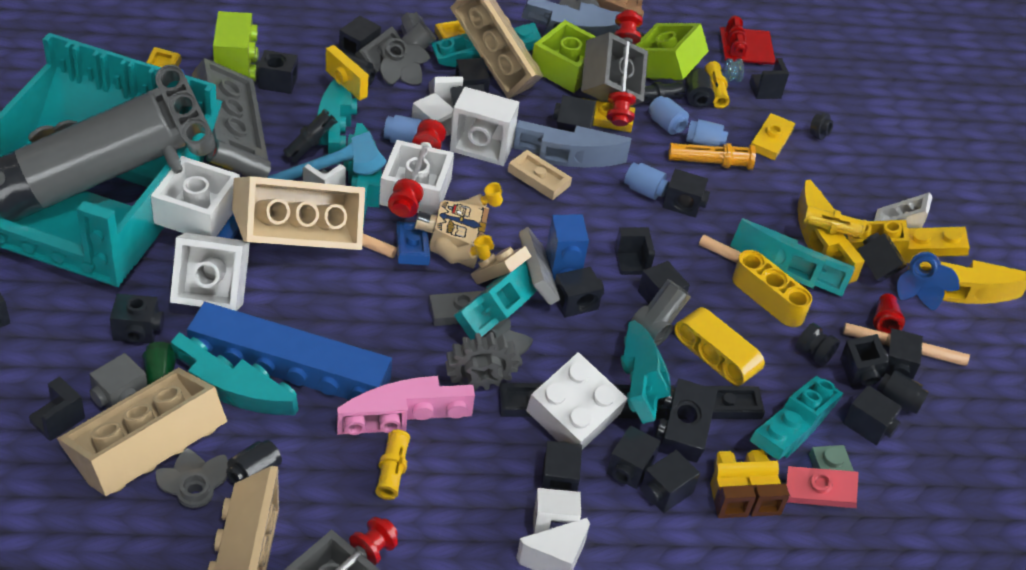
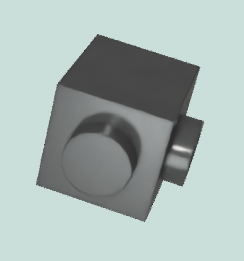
[89,353,147,409]

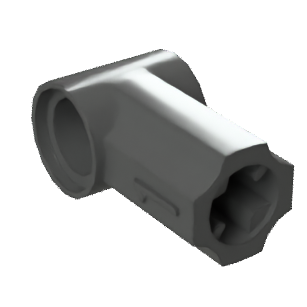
[401,12,436,50]
[631,279,691,346]

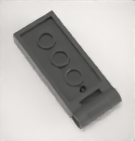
[192,58,271,178]

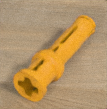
[668,143,756,170]

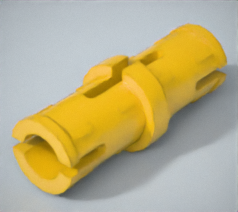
[704,61,730,109]
[803,205,867,239]
[375,429,410,500]

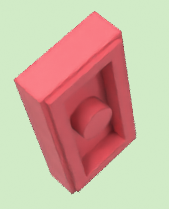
[786,466,859,509]

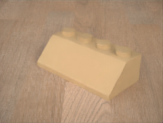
[450,0,543,99]
[232,176,365,250]
[57,368,227,496]
[208,466,279,570]

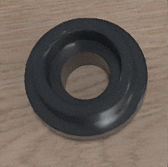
[810,113,833,140]

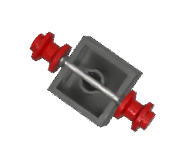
[581,10,648,126]
[284,517,398,570]

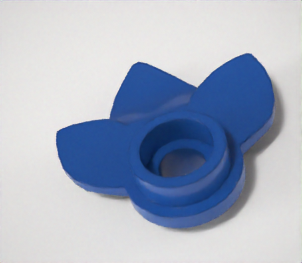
[897,252,960,311]

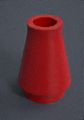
[873,294,905,334]

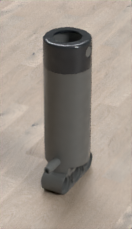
[0,64,215,222]

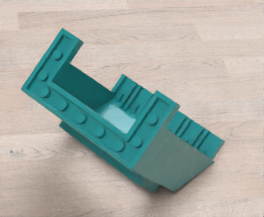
[0,33,223,287]

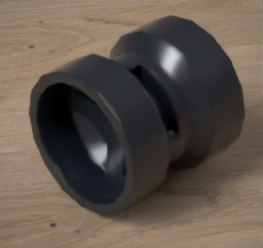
[795,322,841,366]

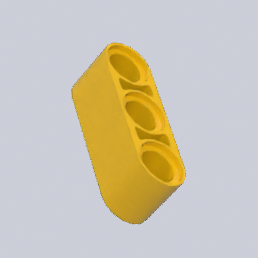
[732,250,812,327]
[674,307,765,386]

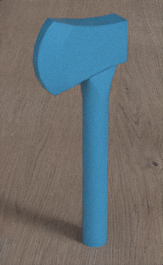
[268,131,387,180]

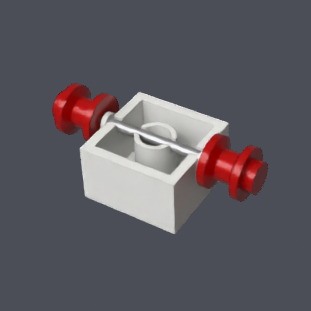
[379,119,454,218]

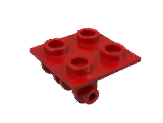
[719,15,776,65]

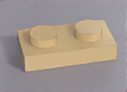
[508,150,572,200]
[471,246,532,284]

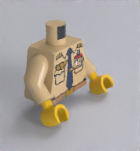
[414,182,503,269]

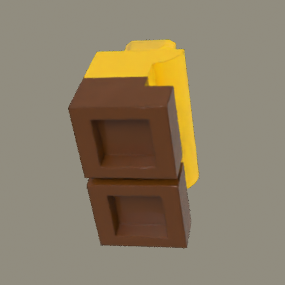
[710,450,790,518]

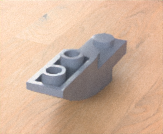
[521,0,620,37]
[513,120,632,168]

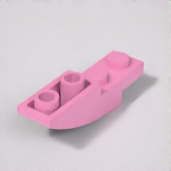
[337,376,475,435]

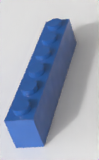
[187,301,392,400]

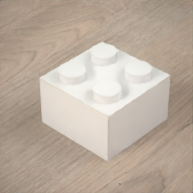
[450,87,519,166]
[151,156,240,237]
[170,232,250,311]
[526,352,628,450]

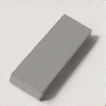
[519,227,560,305]

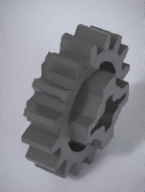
[445,332,520,391]

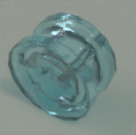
[724,58,744,82]

